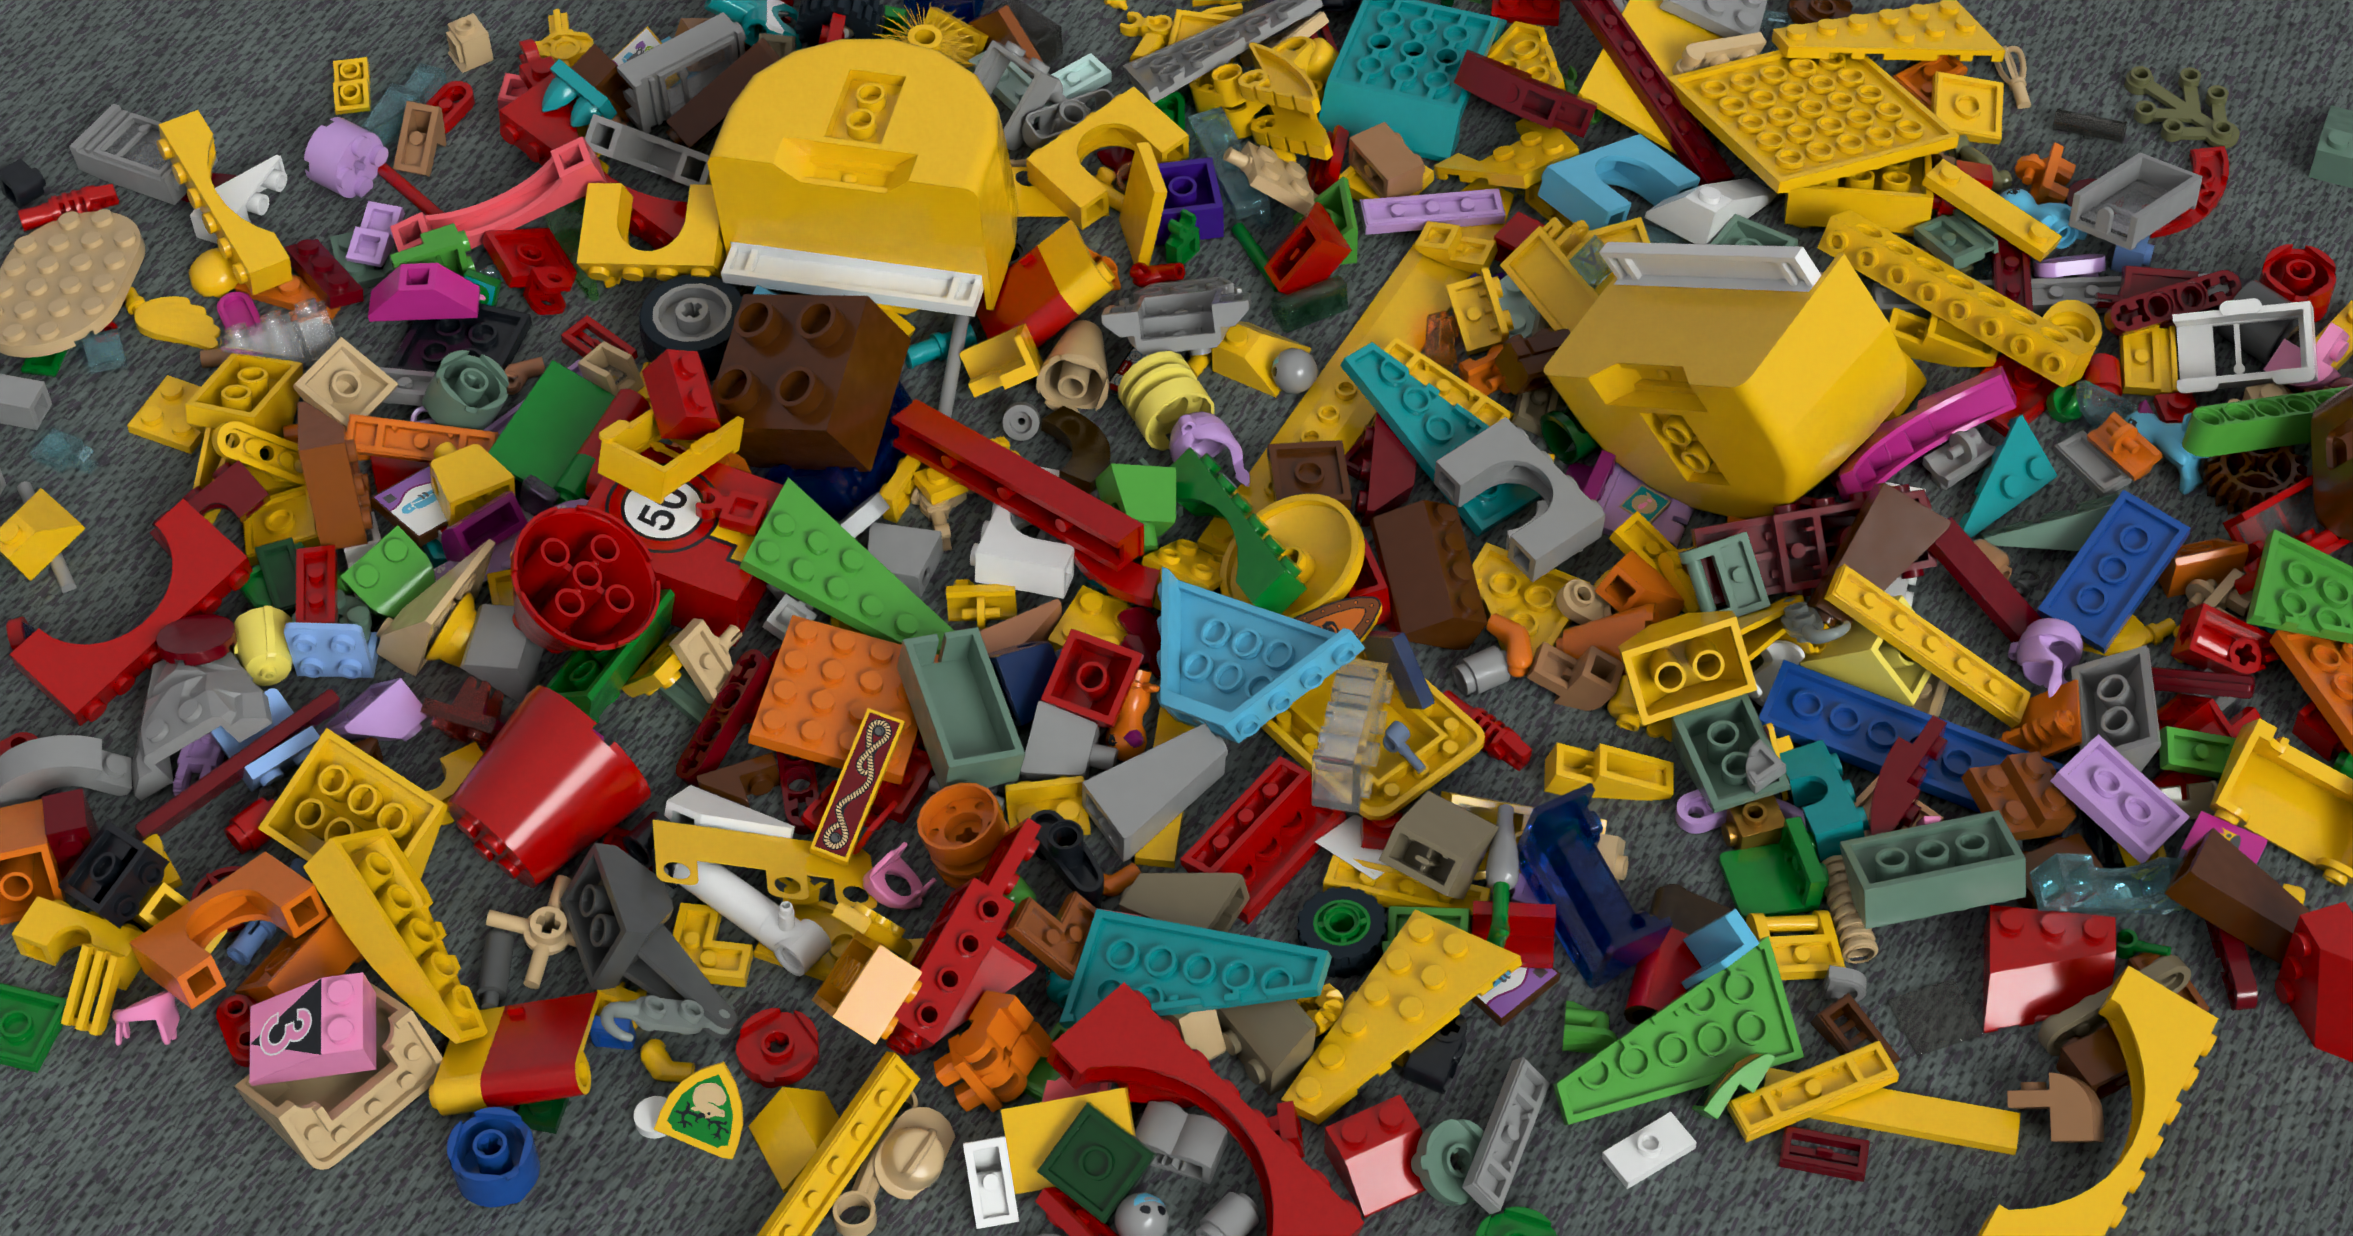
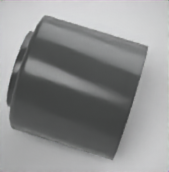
[2217,280,2299,365]

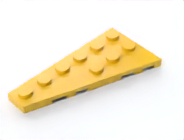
[1772,0,2005,62]
[1281,909,1522,1125]

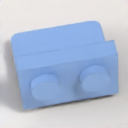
[284,622,380,679]
[211,688,320,792]

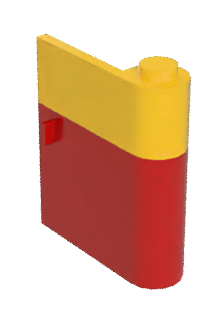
[976,219,1115,348]

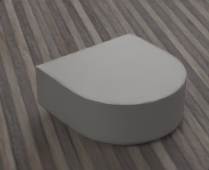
[1821,965,1867,1002]

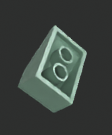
[2309,105,2353,188]
[1671,693,1790,813]

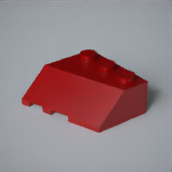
[2275,901,2353,1062]
[1983,905,2116,1033]

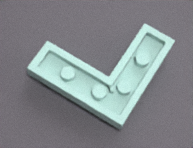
[968,51,1112,124]

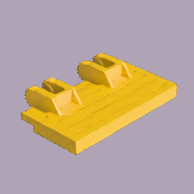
[1500,216,1615,332]

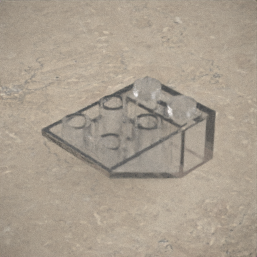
[220,297,339,363]

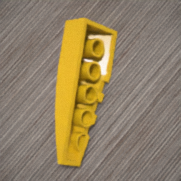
[303,827,488,1044]

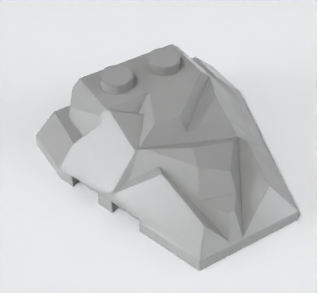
[1101,276,1252,355]
[132,650,273,801]

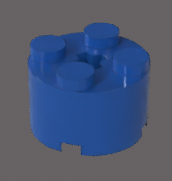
[447,1107,540,1207]

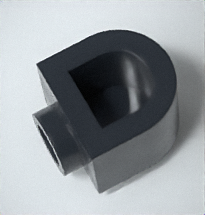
[0,158,46,209]

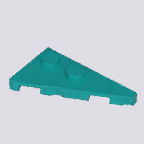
[1959,414,2058,538]

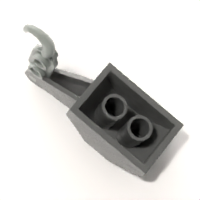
[560,843,738,1042]

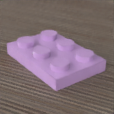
[2050,734,2190,865]

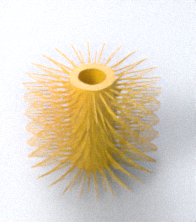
[874,2,977,68]

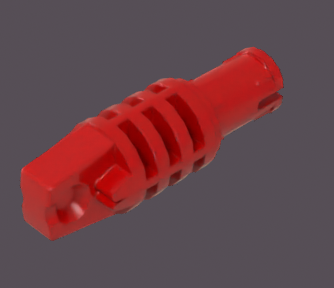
[17,184,119,232]
[1443,690,1532,771]

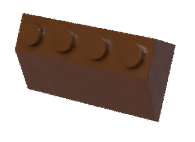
[1370,500,1488,650]

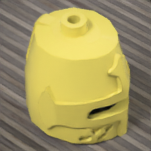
[233,606,293,686]

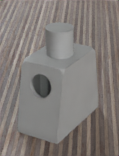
[868,522,944,598]
[1020,701,1118,782]

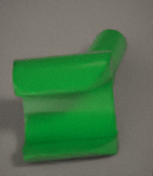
[2116,929,2171,959]

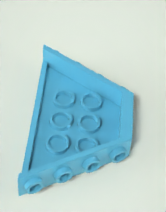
[1156,567,1366,743]

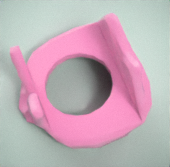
[863,842,937,910]
[112,990,180,1046]

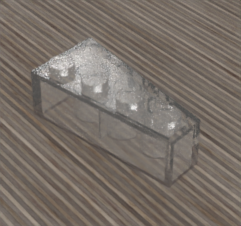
[1312,658,1394,813]

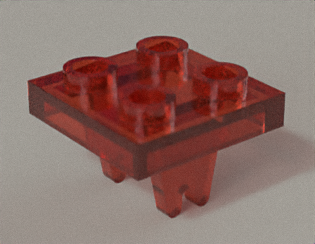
[420,676,505,749]

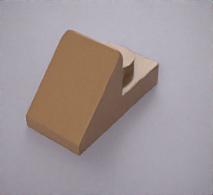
[393,101,447,177]

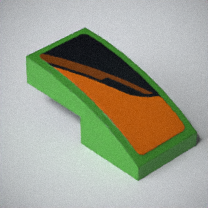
[1692,1052,1776,1120]

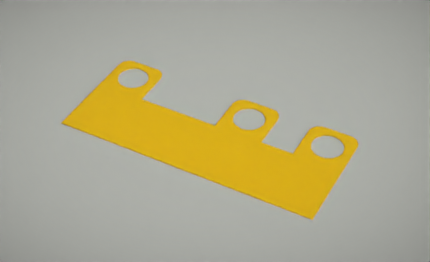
[653,820,877,909]

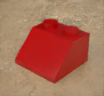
[642,349,722,441]
[1041,628,1144,728]
[1324,1094,1426,1218]

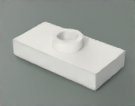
[1602,1112,1697,1189]

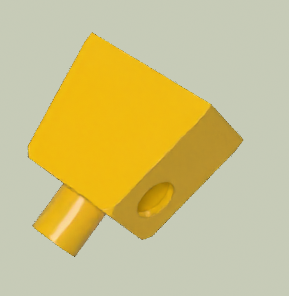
[430,442,515,527]

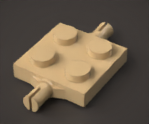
[1223,141,1319,215]

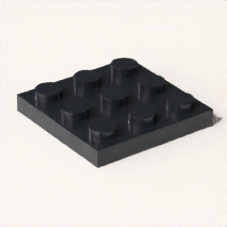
[388,303,532,372]

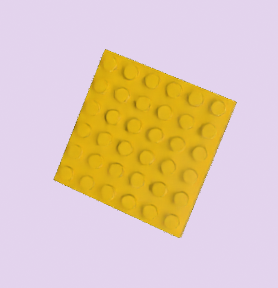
[1667,50,1959,194]

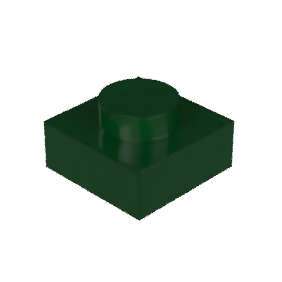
[517,1097,569,1134]

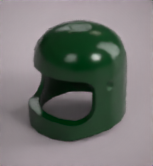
[1540,407,1601,465]

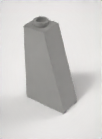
[1082,723,1228,862]

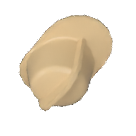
[874,1107,955,1199]

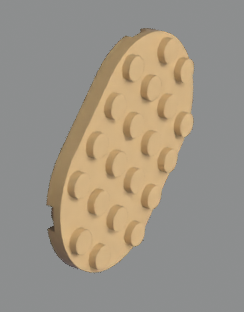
[0,209,145,358]

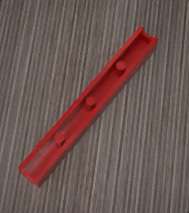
[892,399,1144,572]

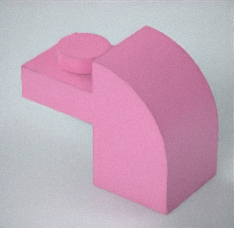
[2263,322,2350,392]

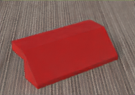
[1180,756,1347,925]

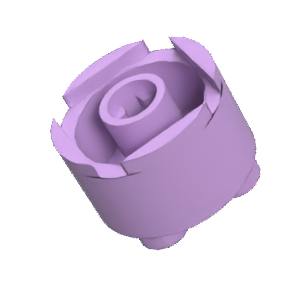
[304,117,389,198]

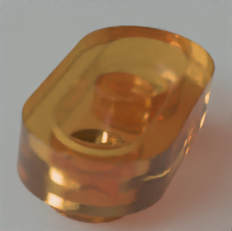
[1425,311,1458,372]

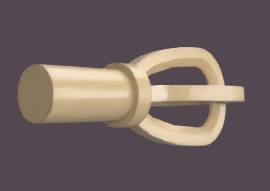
[1994,45,2031,109]

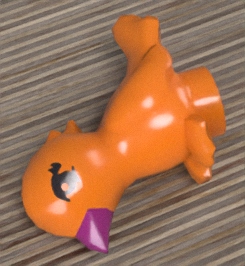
[1106,669,1160,761]

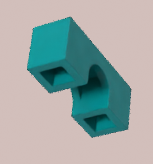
[1780,740,1869,862]

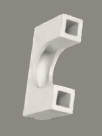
[970,467,1101,599]

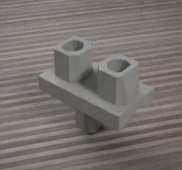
[1922,427,1996,490]

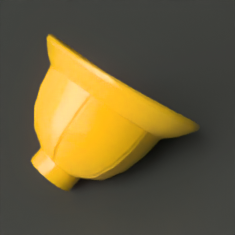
[426,592,477,667]

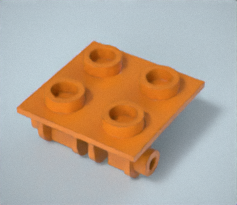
[1998,679,2082,758]

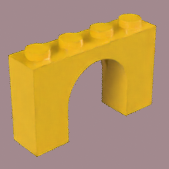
[1026,86,1189,230]
[576,183,727,282]

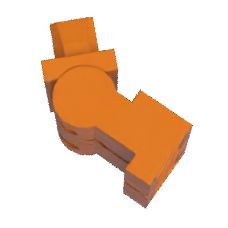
[933,990,1054,1113]

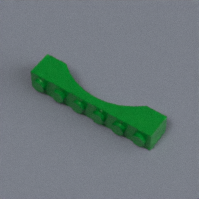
[1170,447,1307,614]

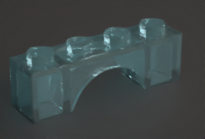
[2030,853,2185,915]

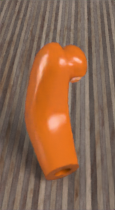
[1486,613,1533,677]

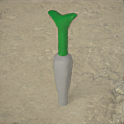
[1486,804,1519,948]

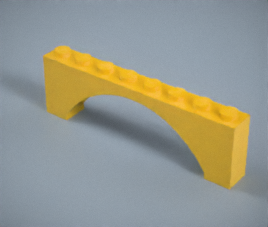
[1977,965,2219,1236]

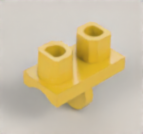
[946,579,1017,630]

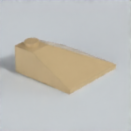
[376,539,496,676]

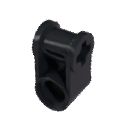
[1404,1013,1467,1094]

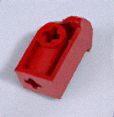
[2170,603,2281,675]

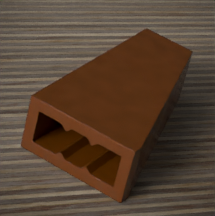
[666,38,781,149]
[1807,483,1951,628]
[2164,827,2311,965]

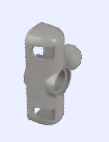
[1022,75,1114,150]

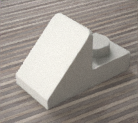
[963,1136,1019,1229]

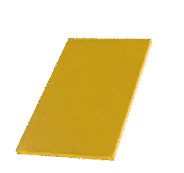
[1578,0,1724,155]

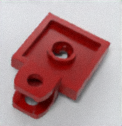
[482,228,577,315]

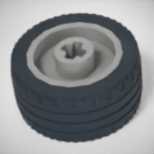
[639,274,743,381]

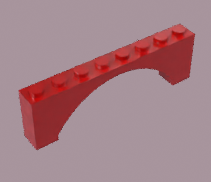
[499,73,688,250]
[1047,982,1365,1236]

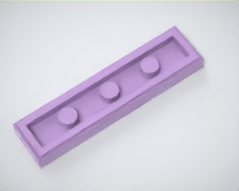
[1359,188,1506,235]

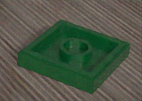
[1037,1102,1157,1224]

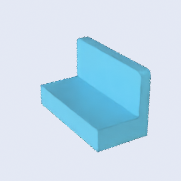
[1681,909,1760,989]

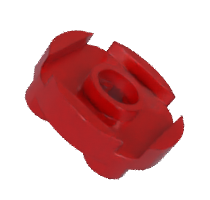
[736,1008,820,1088]

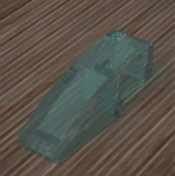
[362,63,447,146]

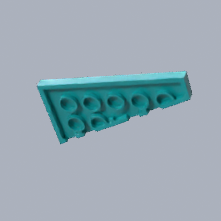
[1340,342,1542,537]
[1059,909,1332,1029]

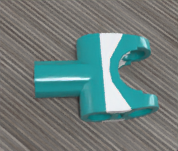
[704,0,802,51]

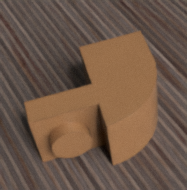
[1527,642,1624,711]
[2007,1073,2104,1143]

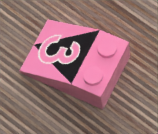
[249,972,376,1086]

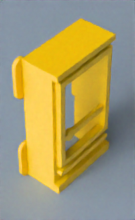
[597,408,744,504]

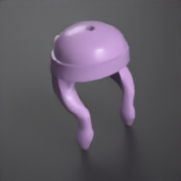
[1169,411,1250,487]
[2008,618,2083,697]

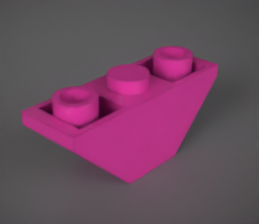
[368,263,481,322]

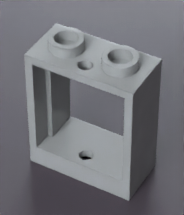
[974,40,1059,151]

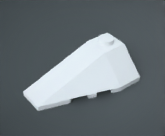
[1644,178,1777,244]

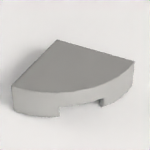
[1745,739,1786,794]

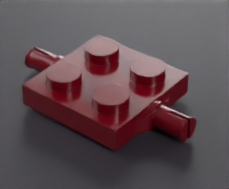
[2094,266,2220,344]

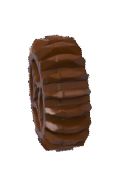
[2202,445,2308,521]

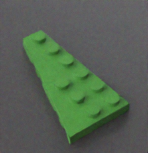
[739,477,954,655]
[2246,529,2353,644]
[1553,936,1804,1125]

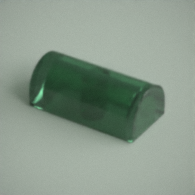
[1271,275,1348,333]

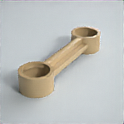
[833,1091,918,1236]

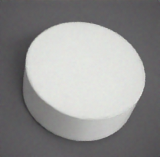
[634,1096,667,1139]

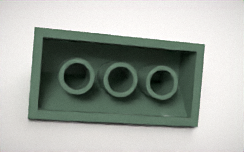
[1840,810,2026,929]

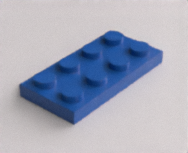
[2037,489,2191,654]

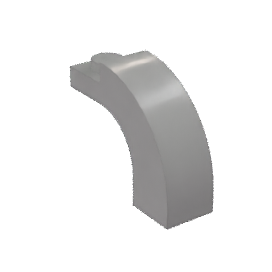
[0,735,132,808]

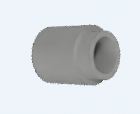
[1452,646,1510,696]
[1196,1192,1259,1236]

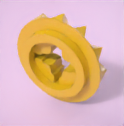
[1296,983,1344,1037]

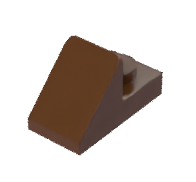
[696,752,780,808]

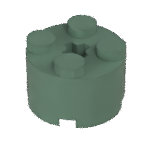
[422,350,509,430]

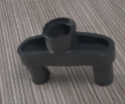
[1030,810,1104,909]

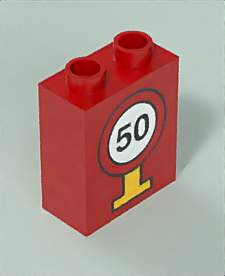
[586,441,784,647]

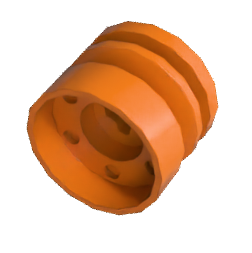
[917,783,1010,889]

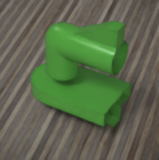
[1562,1001,1618,1054]

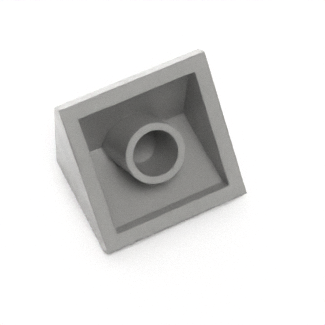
[460,604,544,702]

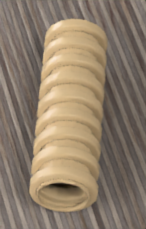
[1820,855,1878,964]

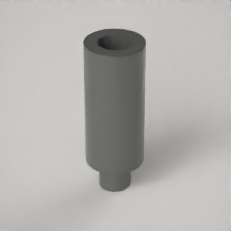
[477,932,515,1009]

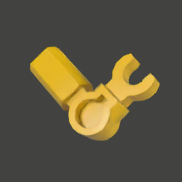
[1119,11,1173,62]

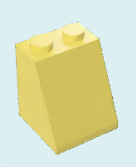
[1800,595,1931,706]

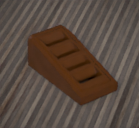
[1810,992,1901,1064]

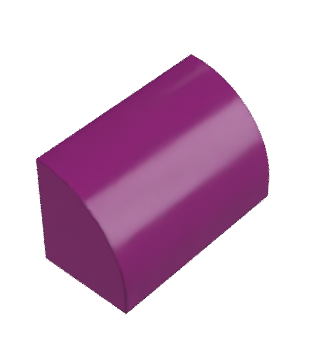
[441,491,528,562]

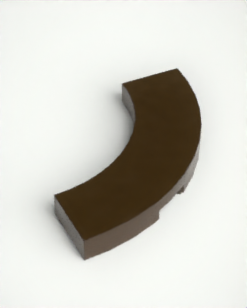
[1041,406,1110,494]

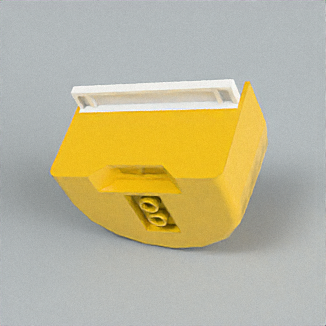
[707,39,1018,317]
[1544,242,1907,518]

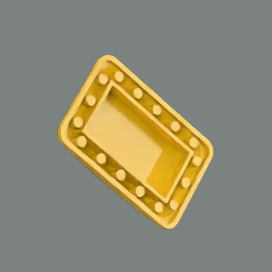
[1261,650,1485,820]

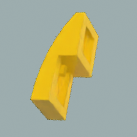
[1415,221,1498,275]

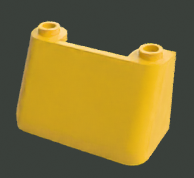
[2209,718,2353,887]

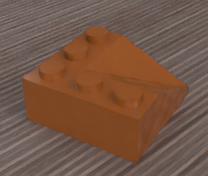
[297,401,374,550]

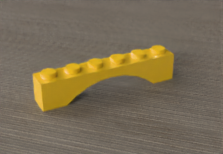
[156,110,293,295]

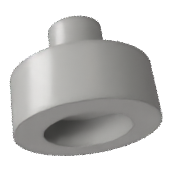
[1002,402,1040,441]

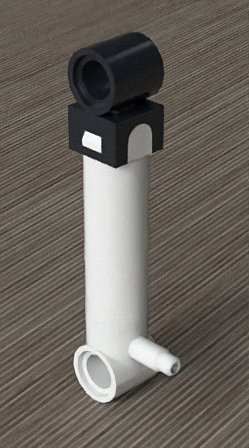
[622,811,832,976]

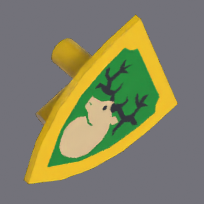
[654,1061,743,1159]

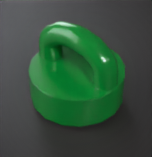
[2046,385,2085,423]

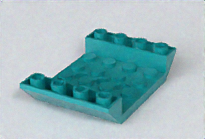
[1318,0,1507,162]

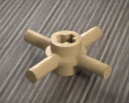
[486,875,576,989]

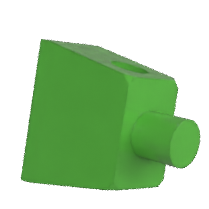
[1095,463,1176,554]

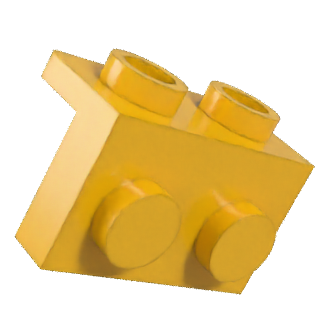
[1446,267,1514,356]

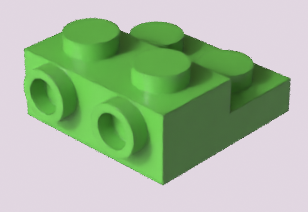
[390,223,476,277]

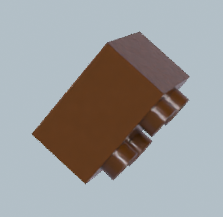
[712,294,911,472]

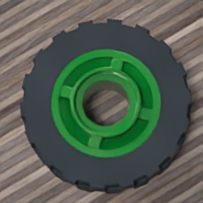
[1297,886,1388,979]

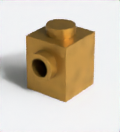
[1721,795,1785,850]

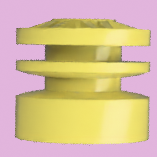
[1118,351,1214,451]

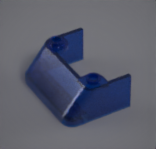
[1517,783,1673,989]

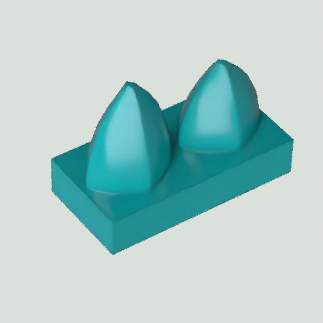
[542,59,617,127]

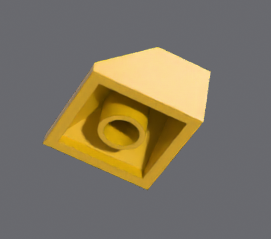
[1212,321,1311,398]
[0,488,86,581]

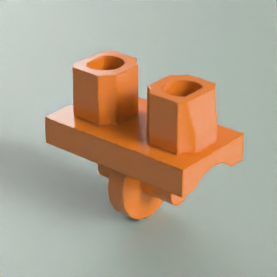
[2015,142,2076,205]
[1458,344,1511,396]
[2086,411,2163,482]

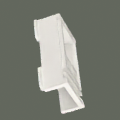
[2172,298,2318,394]

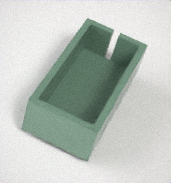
[897,627,1025,790]

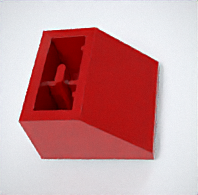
[1264,201,1352,301]

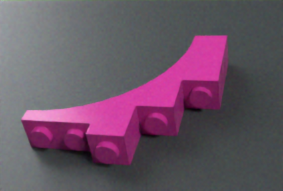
[1829,366,2017,502]

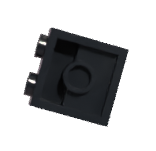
[58,820,170,928]

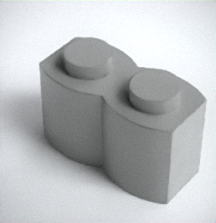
[1135,1101,1228,1184]

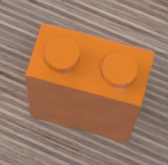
[0,799,66,925]

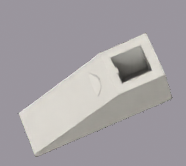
[190,155,287,244]
[664,785,795,839]

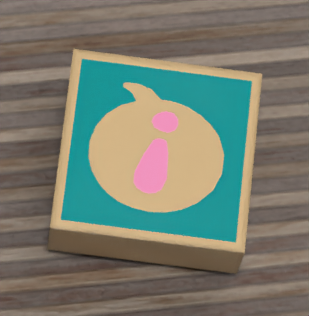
[1619,484,1672,523]

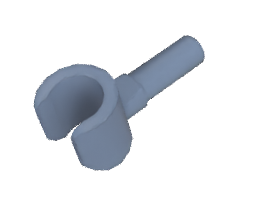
[1383,721,1426,773]

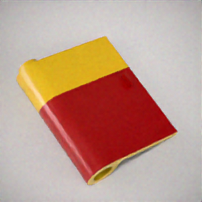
[429,992,601,1116]

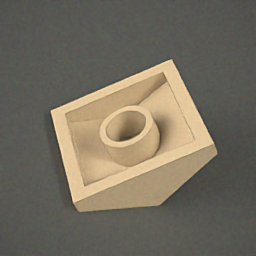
[293,337,398,432]

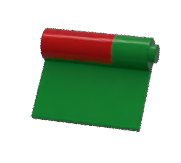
[488,360,651,505]

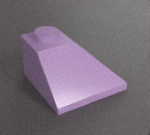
[317,678,430,741]

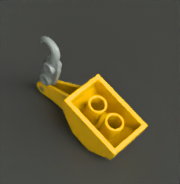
[1618,595,1851,726]

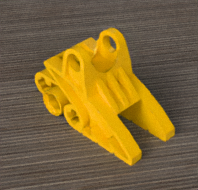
[1189,36,1333,161]

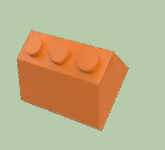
[234,903,365,1003]

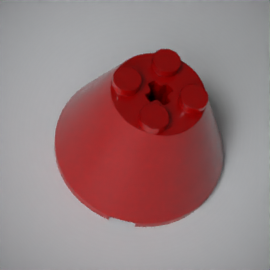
[510,505,661,654]

